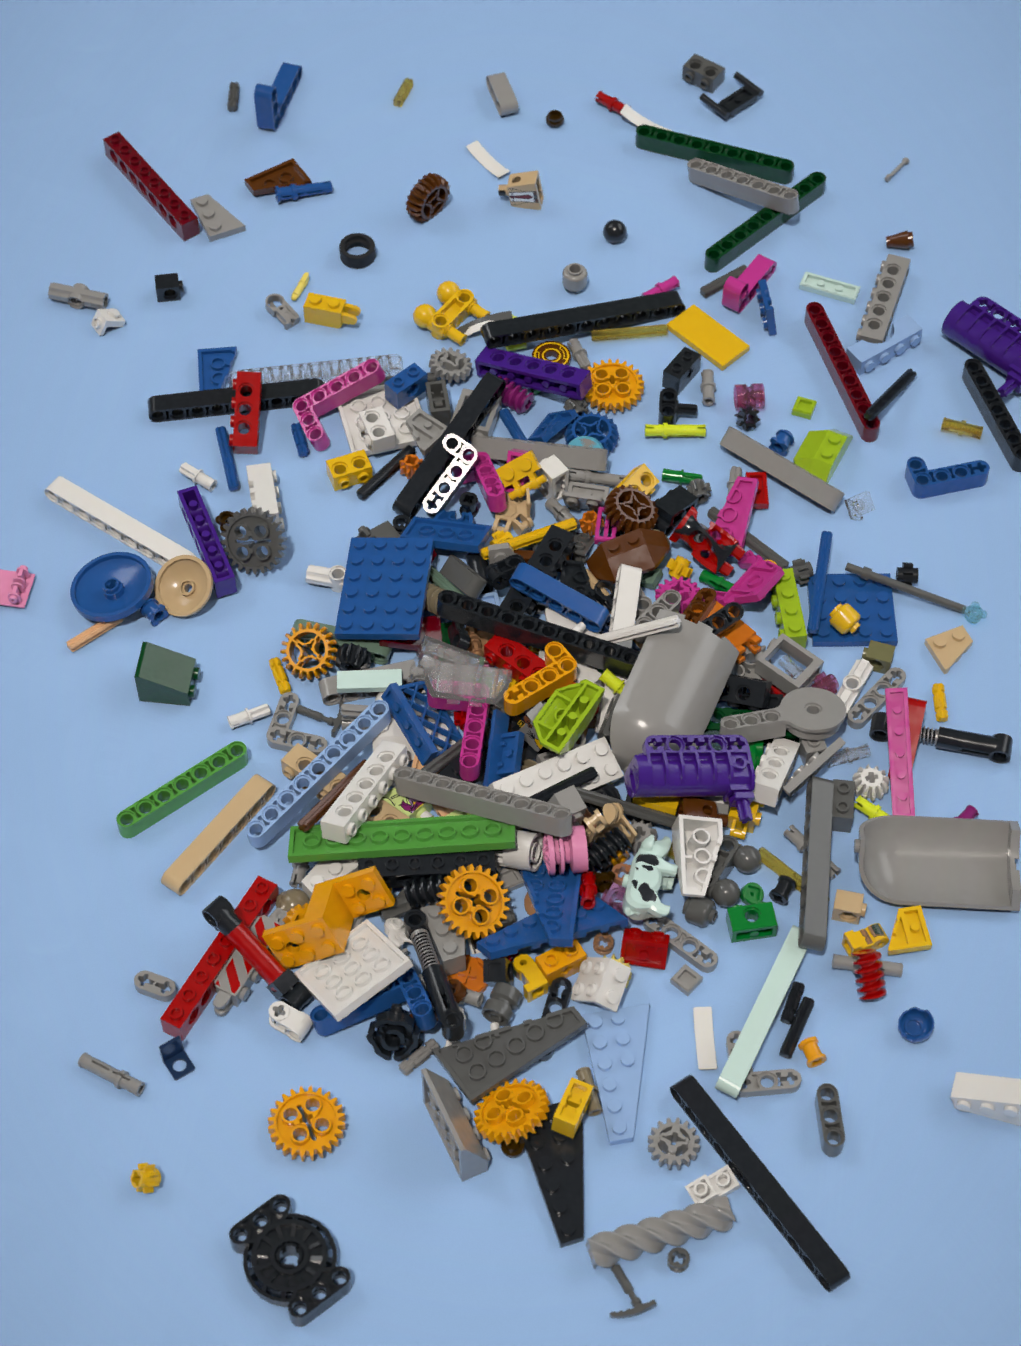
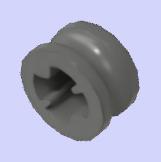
[667,1247,690,1273]

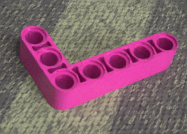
[292,359,386,451]
[427,680,490,781]

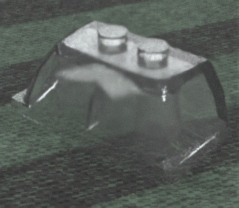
[423,660,514,707]

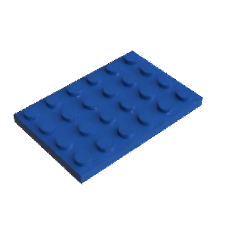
[334,537,434,640]

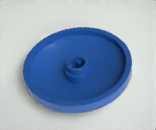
[70,552,154,622]

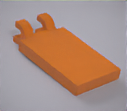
[691,601,762,664]

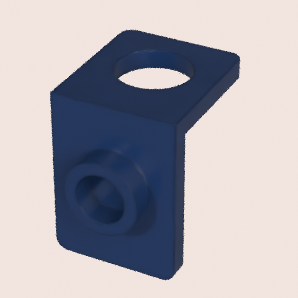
[159,1035,195,1081]

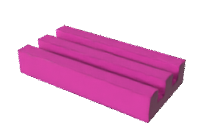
[594,507,617,544]

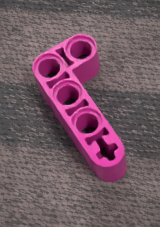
[722,254,777,313]
[453,452,507,513]

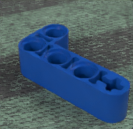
[904,456,990,499]

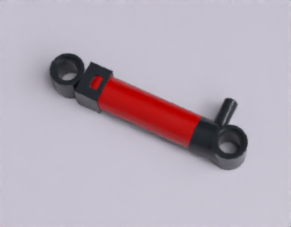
[202,896,312,1011]

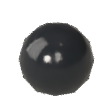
[603,220,627,244]

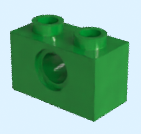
[726,901,778,943]

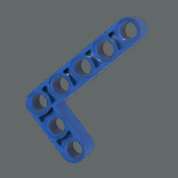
[254,62,302,131]
[310,968,437,1036]

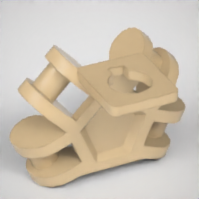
[492,488,534,535]
[583,802,638,847]

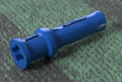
[275,180,332,203]

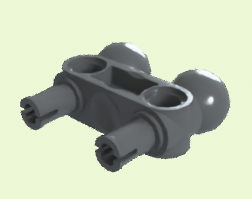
[674,835,762,907]

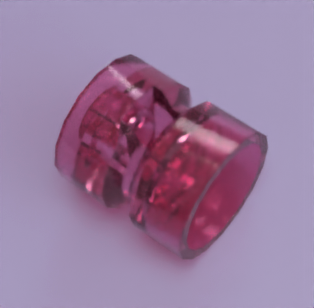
[733,383,765,410]

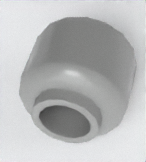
[562,263,587,292]

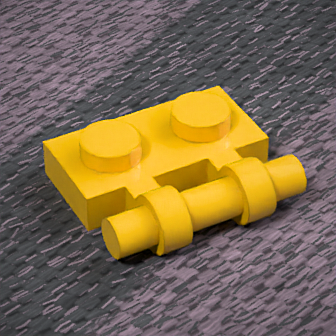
[496,450,547,500]

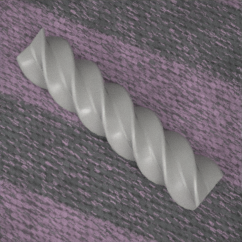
[586,1196,736,1269]

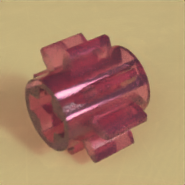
[812,672,839,694]

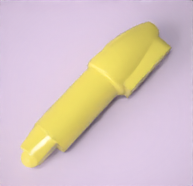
[291,272,309,301]

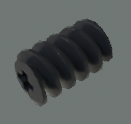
[588,827,633,873]
[403,872,452,908]

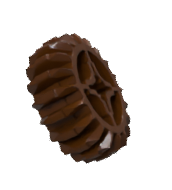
[406,173,450,223]
[603,485,659,534]

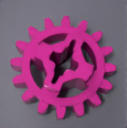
[655,576,700,614]

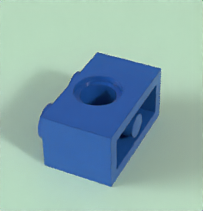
[384,363,428,410]

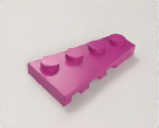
[701,476,759,557]

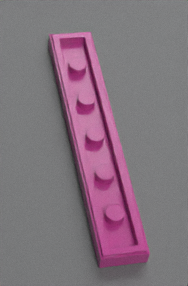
[885,688,915,816]

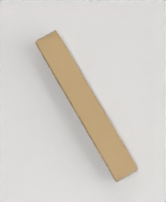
[161,774,276,895]

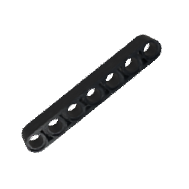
[962,358,1021,472]

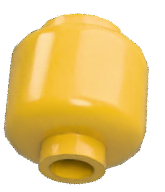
[829,603,861,635]

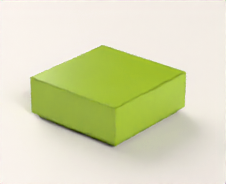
[791,396,817,420]

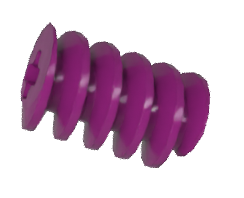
[498,376,535,414]

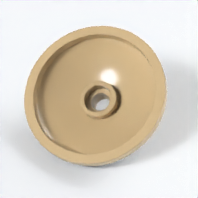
[154,555,213,617]

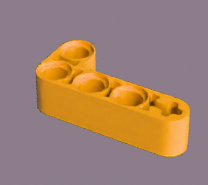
[504,641,577,716]

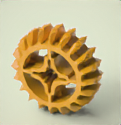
[280,622,338,680]

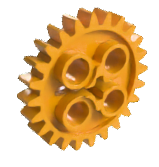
[585,359,644,413]
[436,864,510,940]
[473,1078,550,1145]
[268,1086,346,1162]

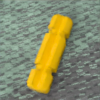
[269,657,291,695]
[932,683,948,722]

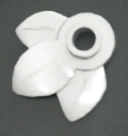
[384,918,413,948]

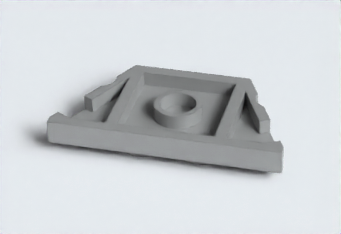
[782,737,846,797]

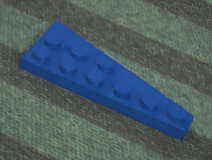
[519,860,583,947]
[476,895,629,960]

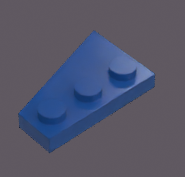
[756,279,777,336]
[197,346,237,391]

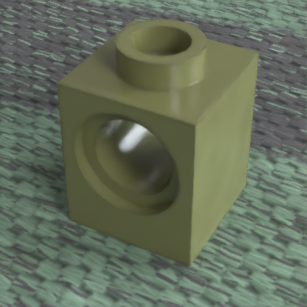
[861,640,896,674]

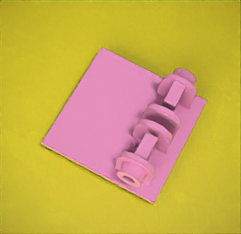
[0,565,36,608]

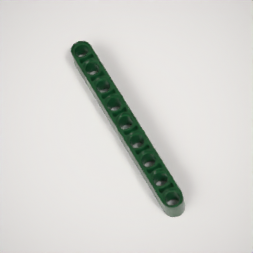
[635,124,795,184]
[704,172,826,273]

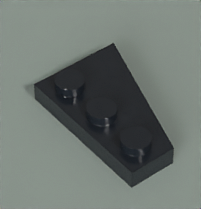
[560,560,597,602]

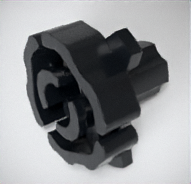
[366,1004,423,1061]

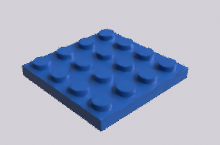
[807,573,898,647]

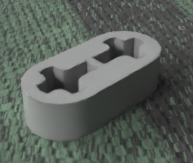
[134,971,177,1002]

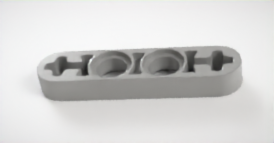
[847,667,906,729]
[643,917,718,973]

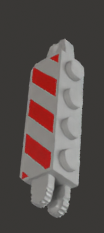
[213,907,287,1017]

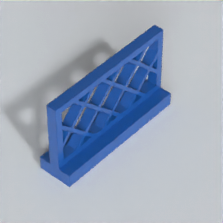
[381,680,463,766]

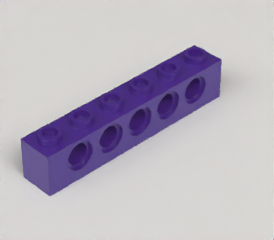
[474,346,592,401]
[177,485,237,598]

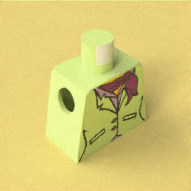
[381,786,434,818]

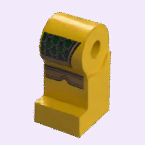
[842,923,889,957]
[513,954,548,1003]

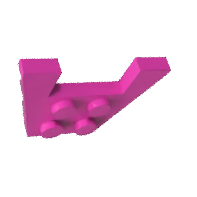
[703,550,785,606]

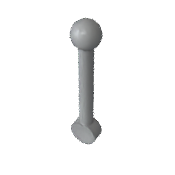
[884,157,909,182]

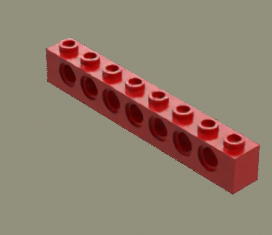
[160,876,279,1041]

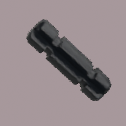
[780,981,805,1025]

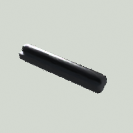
[779,997,814,1059]

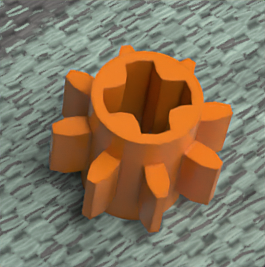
[399,454,423,479]
[579,510,605,536]

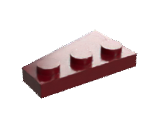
[379,615,443,654]

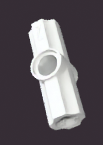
[305,565,346,593]
[837,658,873,717]

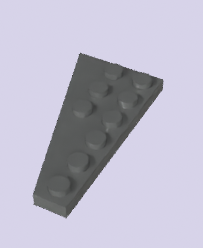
[431,1006,588,1105]

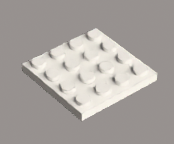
[337,384,422,456]
[294,919,413,1022]

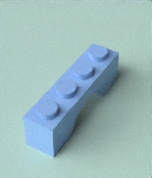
[846,315,923,376]

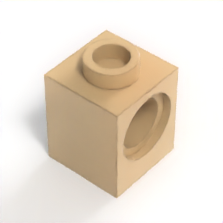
[831,889,867,925]

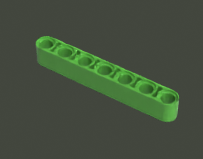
[116,741,248,838]

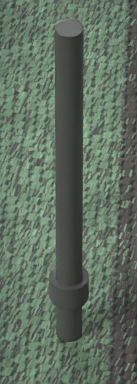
[845,562,966,614]

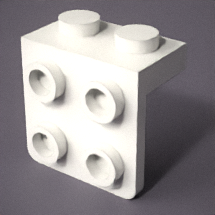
[571,957,632,1012]

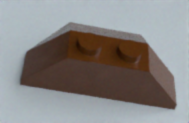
[586,528,671,584]

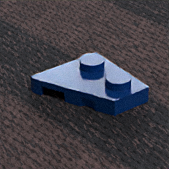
[528,409,578,442]

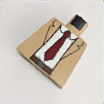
[498,171,544,210]

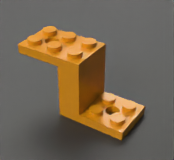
[262,866,396,969]

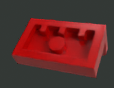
[620,928,670,970]

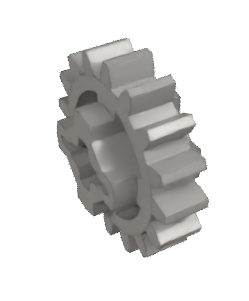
[429,347,472,383]
[648,1118,700,1170]

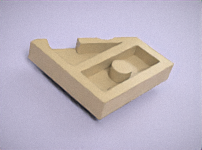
[924,625,973,674]

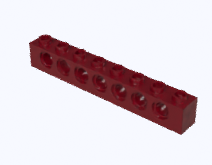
[103,132,200,242]

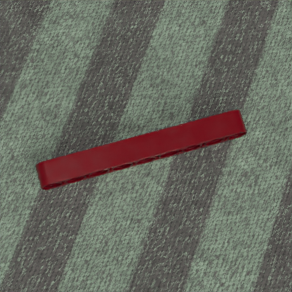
[804,302,880,442]

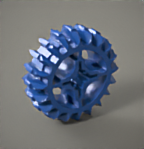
[564,411,619,457]

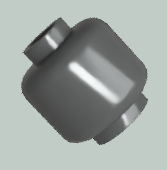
[682,897,718,928]

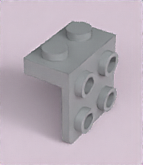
[562,481,610,514]

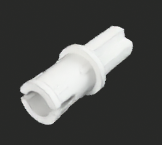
[179,462,218,492]
[227,704,271,729]

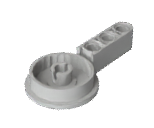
[719,687,846,745]

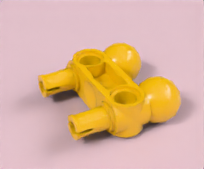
[413,281,490,346]

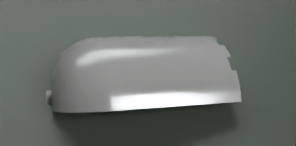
[610,609,739,773]
[854,815,1021,911]

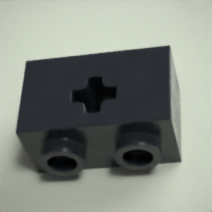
[662,346,701,395]

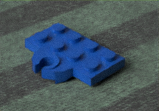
[400,509,492,554]

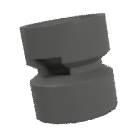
[482,982,522,1026]

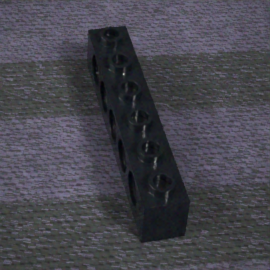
[500,524,576,616]
[358,851,496,888]

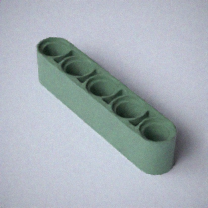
[288,619,392,665]

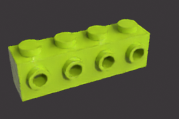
[770,568,807,648]

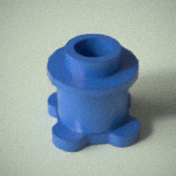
[769,430,794,457]
[140,598,169,626]

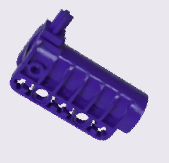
[941,296,1021,398]
[624,735,755,823]

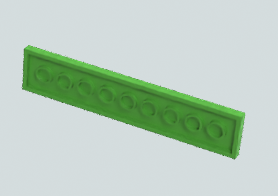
[288,814,516,863]

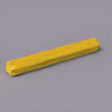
[480,518,577,560]

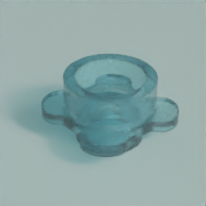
[962,601,987,623]

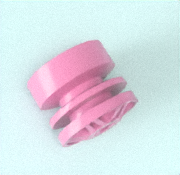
[542,825,588,876]

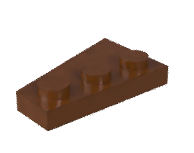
[244,158,312,196]

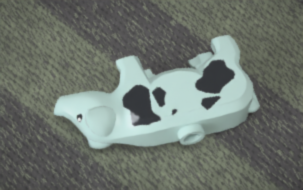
[621,834,678,920]

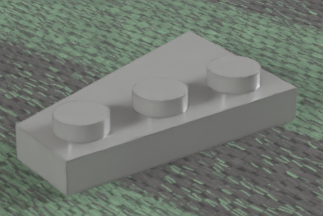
[190,194,246,242]

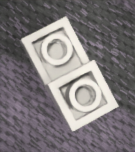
[685,1164,741,1203]

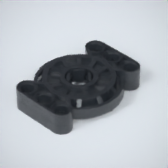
[229,1194,351,1327]

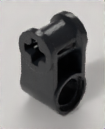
[484,554,524,590]

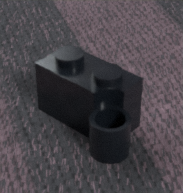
[652,485,698,537]

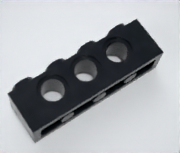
[718,674,772,711]

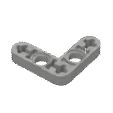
[266,692,328,756]
[726,1031,801,1097]

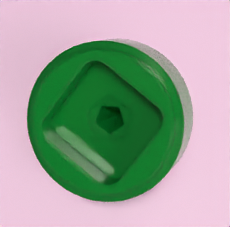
[740,882,764,905]

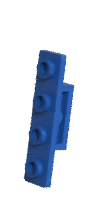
[483,709,525,787]

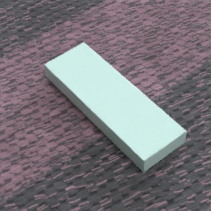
[799,272,860,304]
[337,669,402,693]

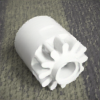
[491,829,543,872]

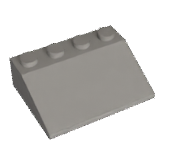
[421,1068,491,1182]

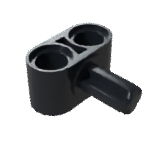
[658,388,697,425]

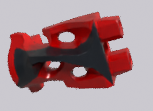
[669,506,746,576]

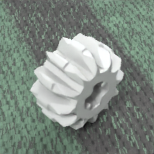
[852,764,889,803]

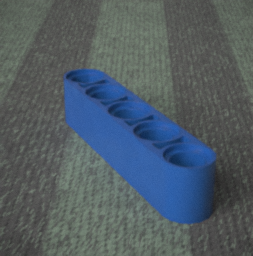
[509,562,610,633]

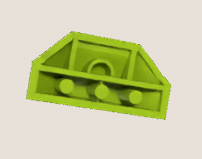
[793,429,853,483]
[533,679,605,755]

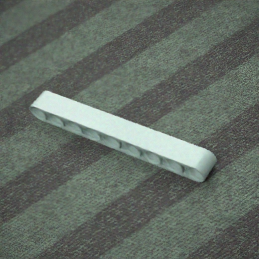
[715,925,807,1098]

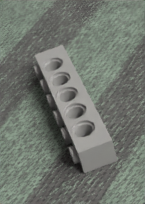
[856,254,911,343]

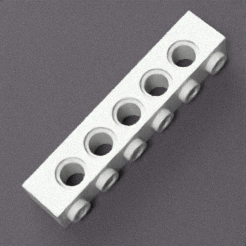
[320,740,409,844]

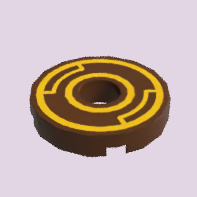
[532,341,571,365]

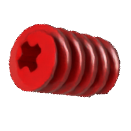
[851,949,887,1000]

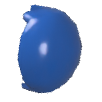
[898,1007,934,1043]

